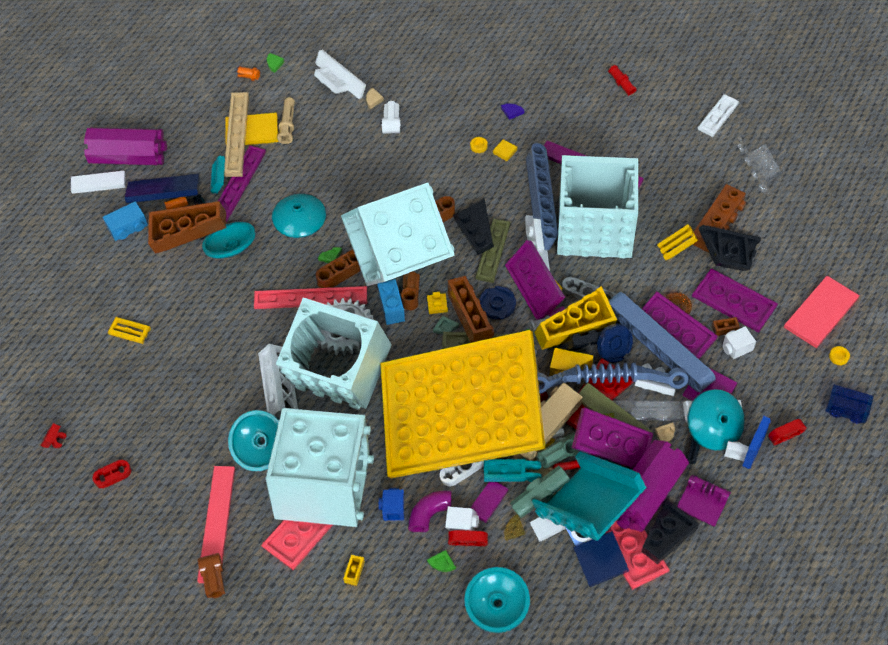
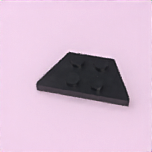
[699,225,761,271]

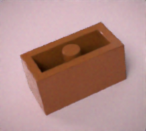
[712,317,740,336]

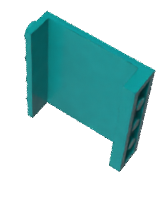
[532,451,646,541]

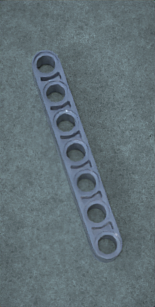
[526,143,558,250]
[609,292,716,393]

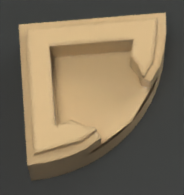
[366,88,384,109]
[654,422,675,443]

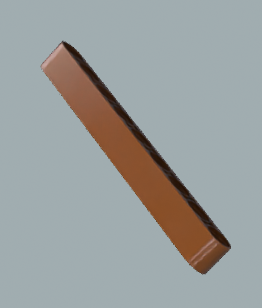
[316,196,455,288]

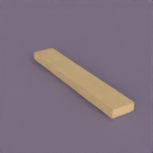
[224,92,249,177]

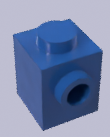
[379,488,405,521]

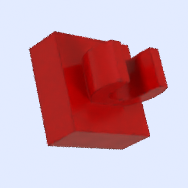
[40,423,67,448]

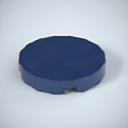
[479,286,516,320]
[597,324,633,363]

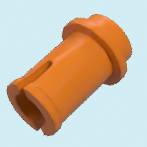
[237,66,260,81]
[164,197,188,209]

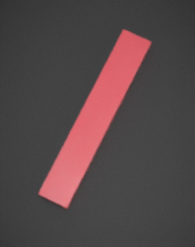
[254,286,367,309]
[197,466,235,583]

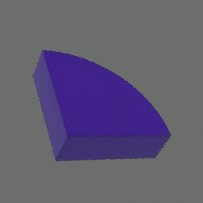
[501,104,524,120]

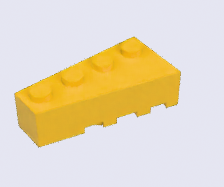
[535,286,617,350]

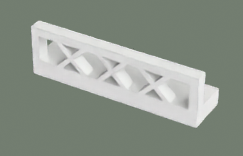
[258,344,298,418]

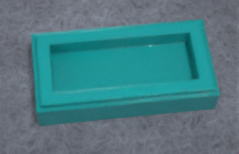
[210,155,225,194]

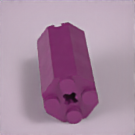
[84,127,167,165]
[617,440,689,532]

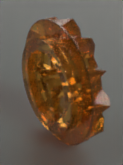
[665,292,692,314]

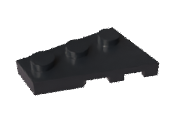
[453,199,494,255]
[557,327,606,351]
[641,499,699,564]

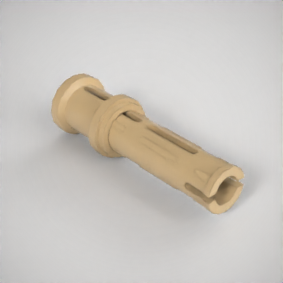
[277,98,295,144]

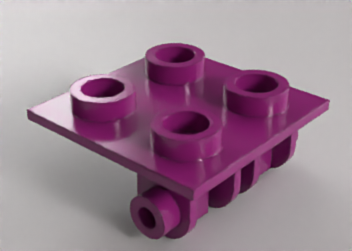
[677,475,731,527]

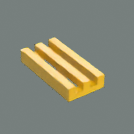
[657,224,698,260]
[108,317,151,344]

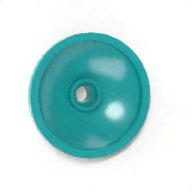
[272,194,326,238]
[202,222,256,259]
[687,389,745,451]
[228,410,279,471]
[465,567,530,633]

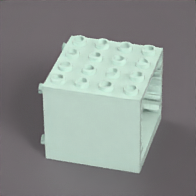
[557,155,638,258]
[341,183,455,286]
[276,297,392,410]
[266,408,374,527]

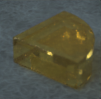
[504,515,525,541]

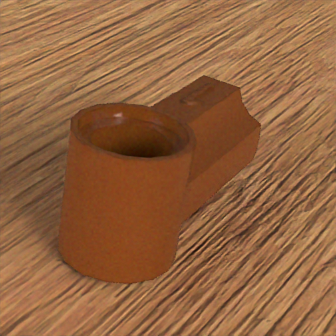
[401,271,420,310]
[198,553,225,598]

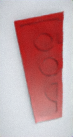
[566,359,634,429]

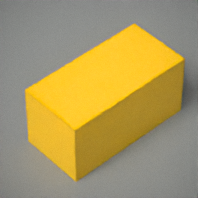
[343,554,365,586]

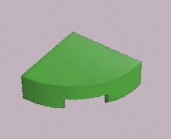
[267,53,284,73]
[318,247,342,263]
[427,550,456,572]

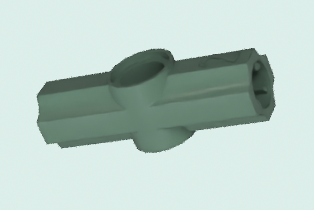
[537,431,579,468]
[509,465,570,518]

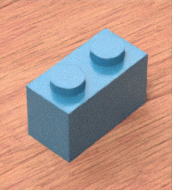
[103,201,148,241]
[377,279,405,325]

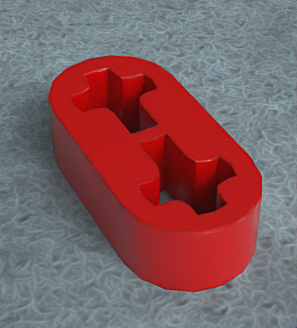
[768,419,807,446]
[92,460,131,488]
[448,530,488,546]

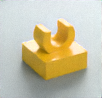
[427,292,448,314]

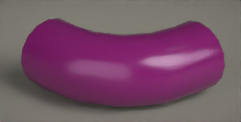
[408,490,451,532]

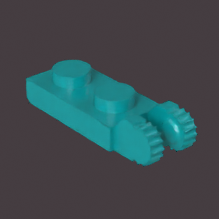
[484,459,542,482]

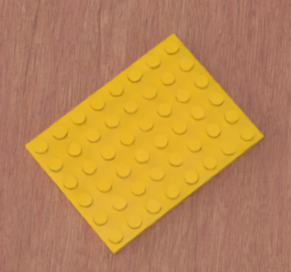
[381,330,545,478]

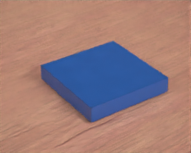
[743,416,771,469]

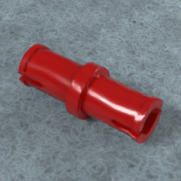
[608,65,637,96]

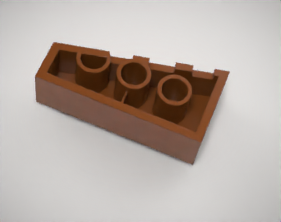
[148,201,226,254]

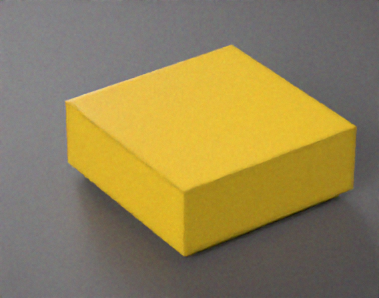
[493,139,517,161]

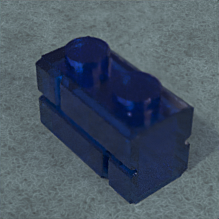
[825,384,874,424]

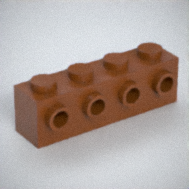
[692,184,746,253]
[448,276,494,343]

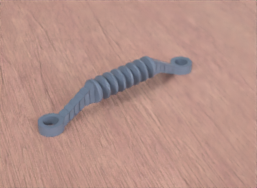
[537,363,688,394]

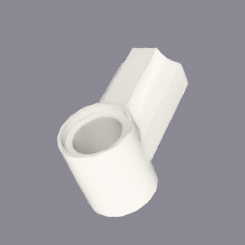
[382,101,400,134]

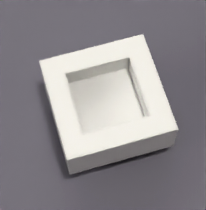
[724,441,749,461]

